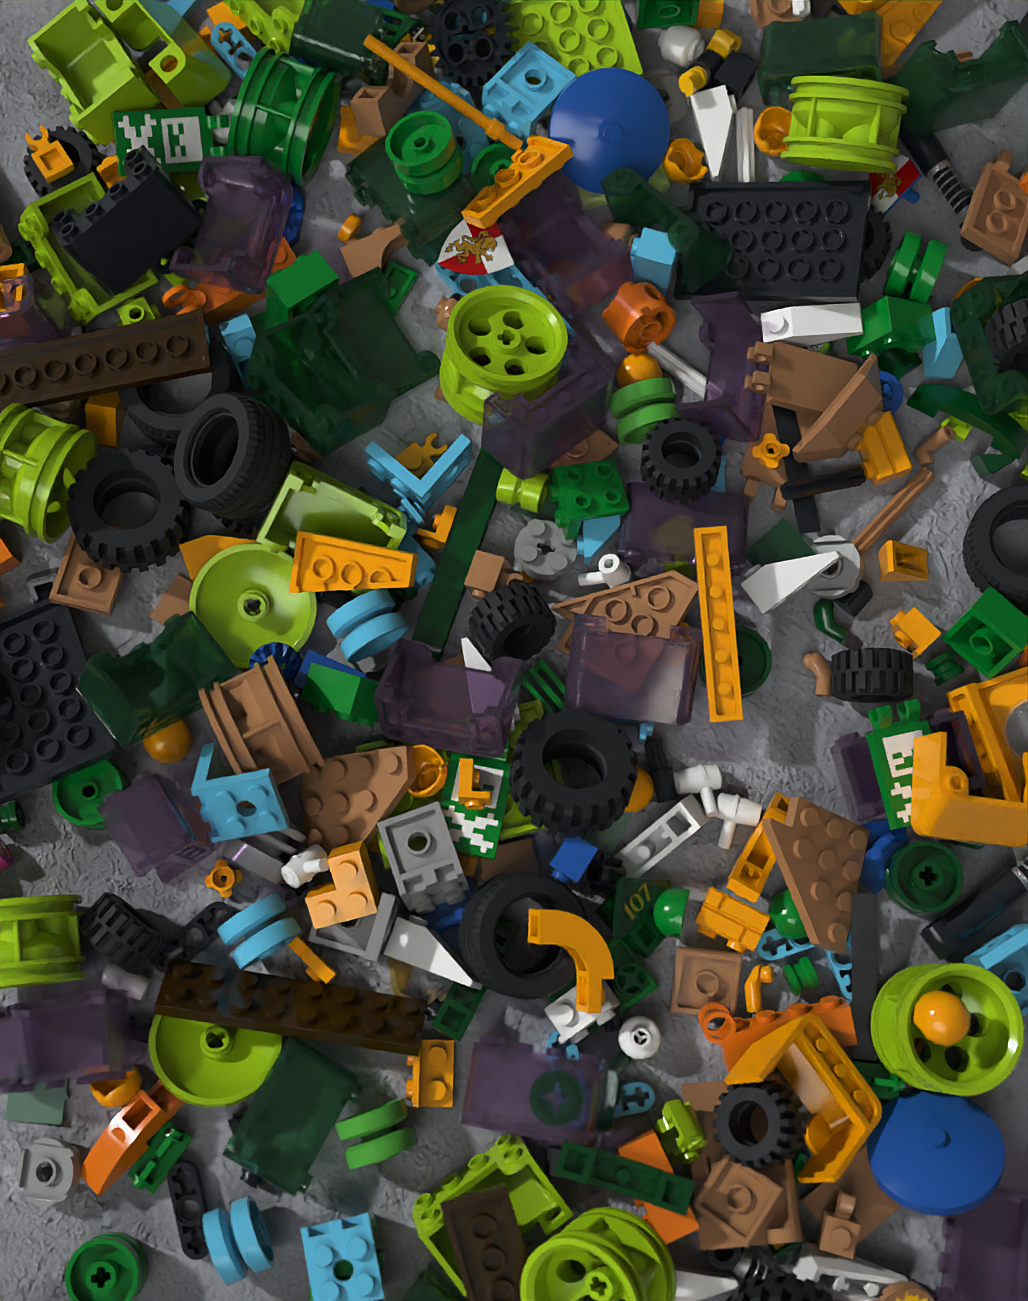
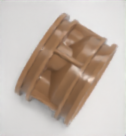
[198,655,327,785]

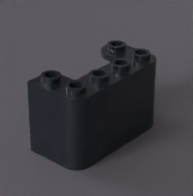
[48,145,202,296]

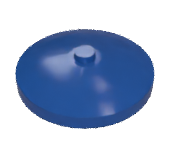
[548,67,670,195]
[866,1090,1005,1216]

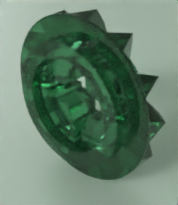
[529,1070,584,1126]

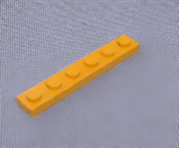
[693,526,743,722]

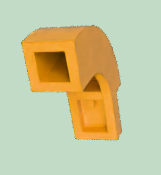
[726,791,790,904]
[528,908,614,1013]

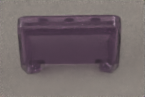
[675,291,769,443]

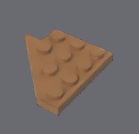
[550,570,699,696]
[301,746,415,855]
[762,797,870,954]

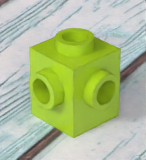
[116,296,162,326]

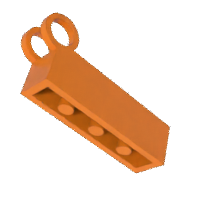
[162,237,297,329]
[698,996,858,1073]

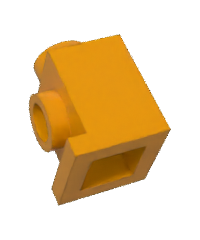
[889,607,942,660]

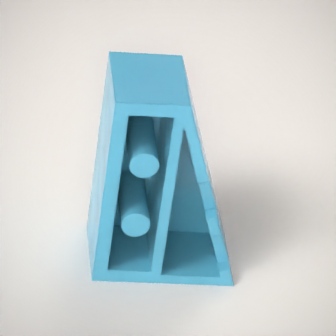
[627,227,681,299]

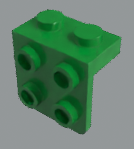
[547,459,629,540]

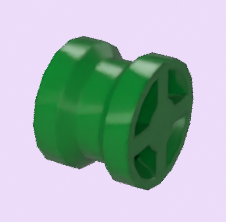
[782,956,820,996]

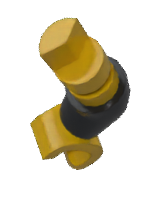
[678,29,742,98]

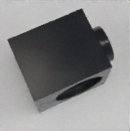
[711,49,758,105]

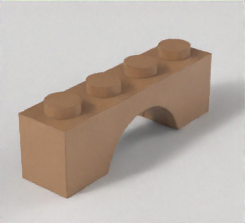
[350,42,435,138]
[340,202,460,291]

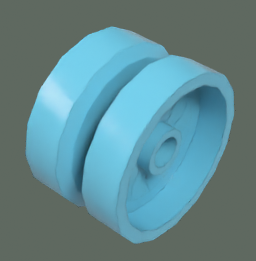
[326,588,409,663]
[217,892,303,970]
[203,1195,275,1285]

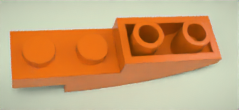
[80,1080,186,1197]

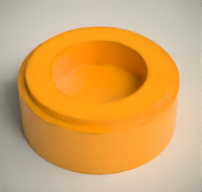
[337,213,363,243]

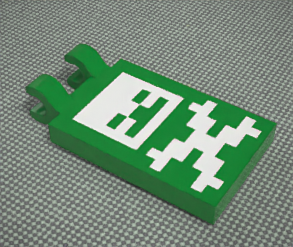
[111,106,230,176]
[866,699,931,830]
[440,731,511,861]

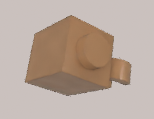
[464,550,526,600]
[815,1190,861,1259]

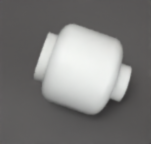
[658,26,705,68]
[618,1015,661,1059]

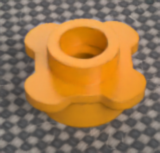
[752,433,790,469]
[205,859,243,898]

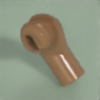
[914,425,955,467]
[802,652,831,698]

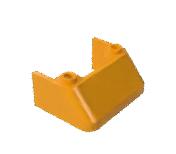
[911,732,1028,847]
[724,1014,882,1183]

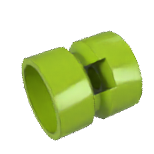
[496,463,550,514]

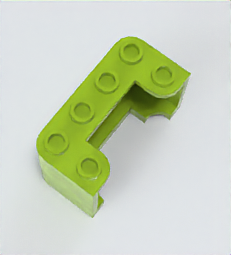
[27,0,162,147]
[256,461,407,595]

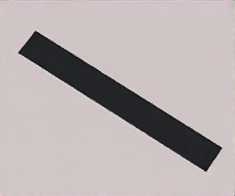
[766,372,821,534]
[851,893,877,1064]

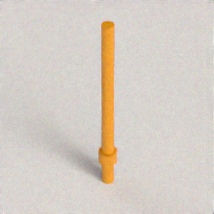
[363,34,523,151]

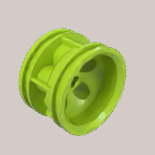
[780,76,910,173]
[439,285,568,429]
[0,402,98,544]
[0,894,88,989]
[871,963,1024,1096]
[520,1207,677,1301]

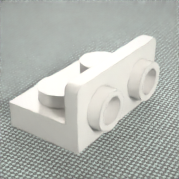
[544,979,620,1045]

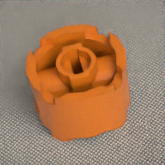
[602,281,676,354]

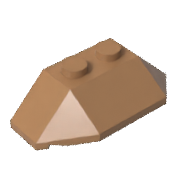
[792,353,884,463]

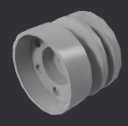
[221,805,307,885]

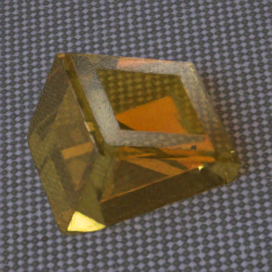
[388,956,414,996]

